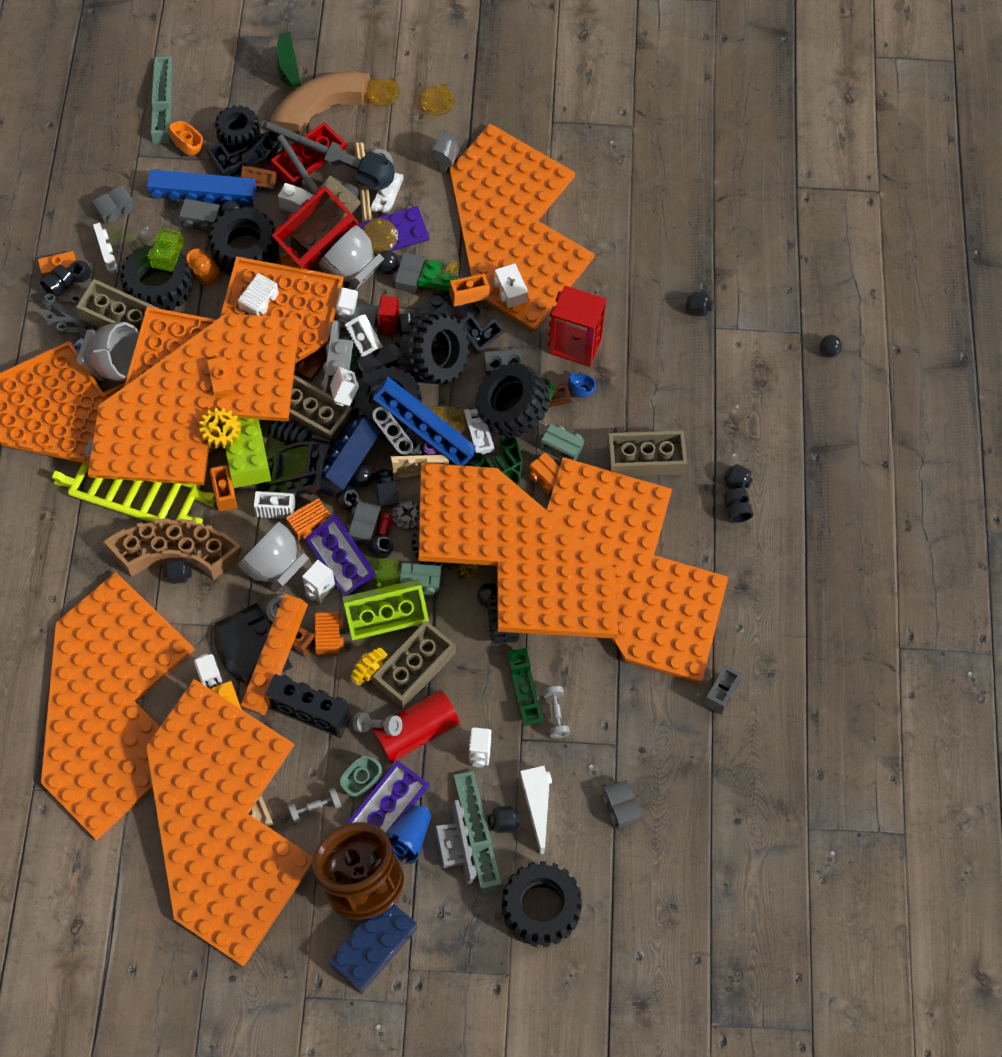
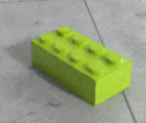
[225,418,271,488]
[342,579,429,640]

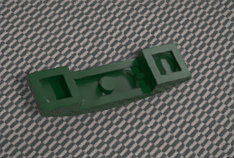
[507,648,544,726]

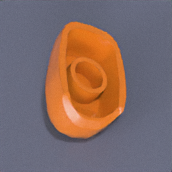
[168,121,203,156]
[185,248,221,286]

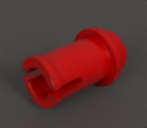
[376,513,394,537]

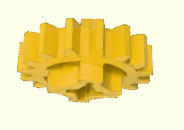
[199,408,241,449]
[350,648,388,686]

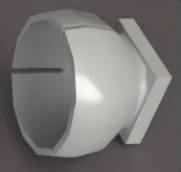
[318,225,384,290]
[76,322,139,382]
[238,522,309,593]

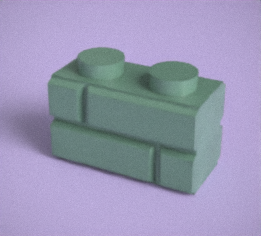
[540,424,585,461]
[400,563,441,595]

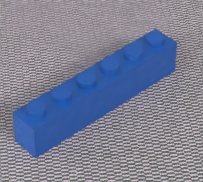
[147,169,257,206]
[373,377,476,466]

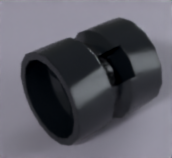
[39,264,75,298]
[723,488,754,523]

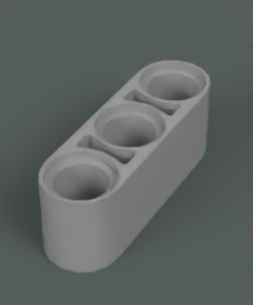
[373,407,413,455]

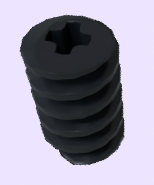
[267,420,310,445]

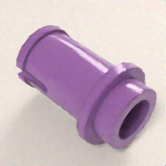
[423,442,439,455]

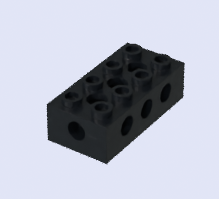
[265,674,351,739]

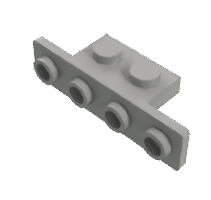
[321,321,353,395]
[435,800,476,885]

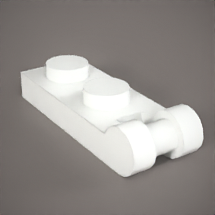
[371,173,403,215]
[93,223,118,273]
[463,408,494,454]

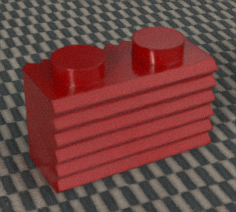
[378,296,399,336]

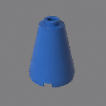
[386,805,431,864]

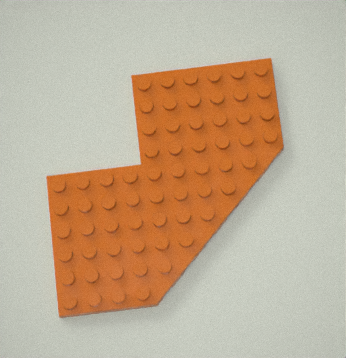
[450,124,595,332]
[124,256,344,387]
[88,313,300,485]
[0,341,222,464]
[547,457,729,684]
[418,463,618,639]
[41,572,195,840]
[146,679,313,967]

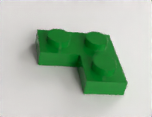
[418,259,457,292]

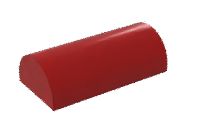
[271,122,347,186]
[370,690,460,764]

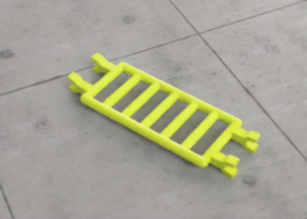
[52,463,216,525]

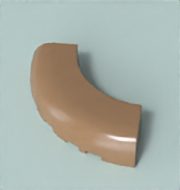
[266,71,370,135]
[104,519,241,580]

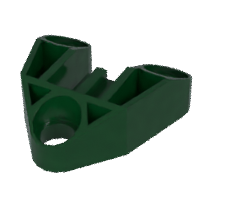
[276,31,301,87]
[467,436,523,487]

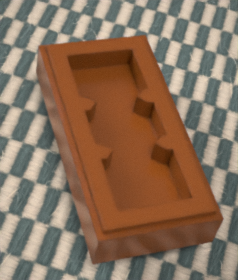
[241,165,277,189]

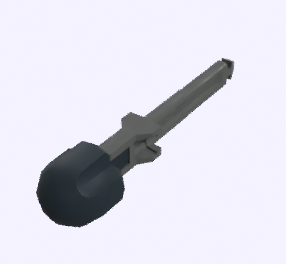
[259,120,395,190]

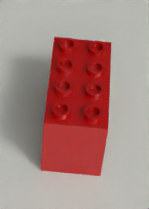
[272,185,360,270]
[547,285,607,367]

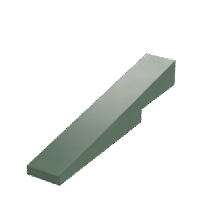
[151,56,172,144]
[454,771,502,895]

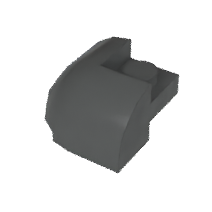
[432,130,460,174]

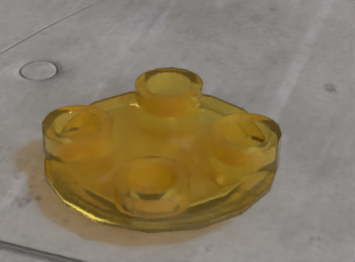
[366,78,400,106]
[421,84,455,115]
[363,218,398,254]
[433,406,466,434]

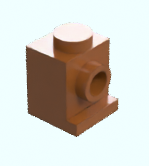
[291,627,315,657]

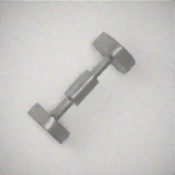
[544,686,570,738]
[353,712,402,736]
[288,788,341,824]

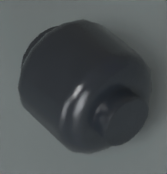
[686,292,714,316]
[724,464,753,489]
[163,558,192,584]
[488,806,519,833]

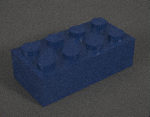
[320,417,382,497]
[328,904,417,994]

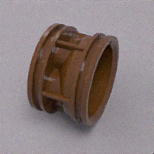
[312,822,405,920]

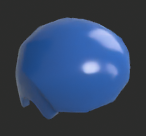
[568,372,596,398]

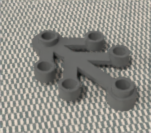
[42,293,97,339]

